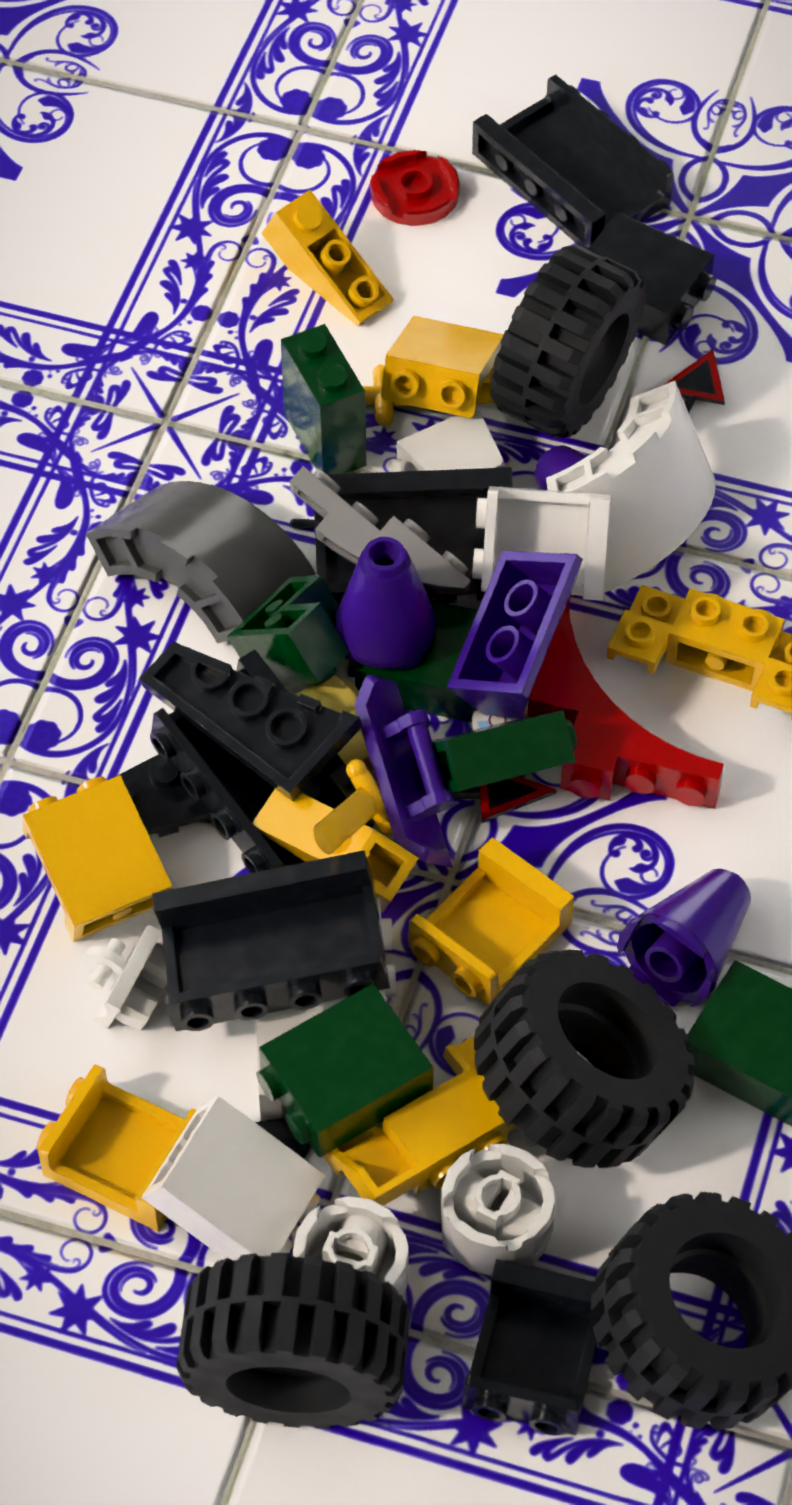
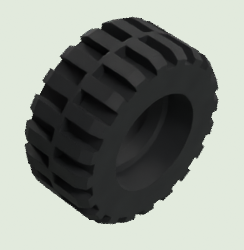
[490,245,646,439]
[474,949,694,1168]
[591,1192,792,1430]
[176,1253,410,1428]

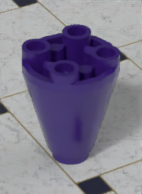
[336,537,436,670]

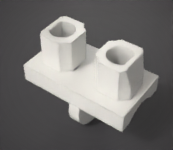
[83,924,167,1030]

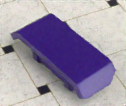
[355,675,455,868]

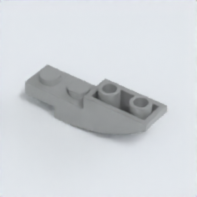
[290,466,471,596]

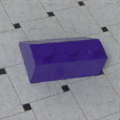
[447,551,583,718]

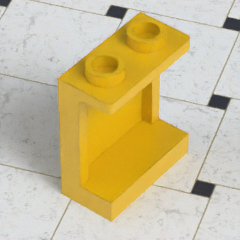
[381,315,504,418]
[22,775,172,942]
[409,837,574,1006]
[36,1064,196,1232]

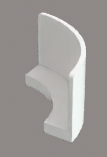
[546,381,716,593]

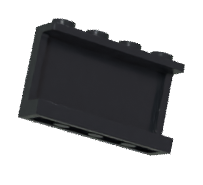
[472,74,673,248]
[314,467,513,605]
[150,649,374,873]
[152,850,390,1032]

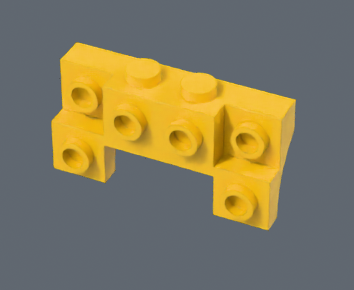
[606,585,792,721]
[323,1036,516,1206]

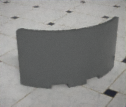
[85,481,317,644]

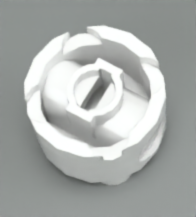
[441,1144,556,1276]
[293,1196,409,1298]

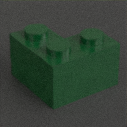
[227,575,350,686]

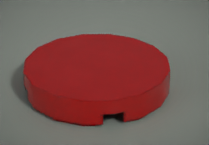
[370,150,460,226]

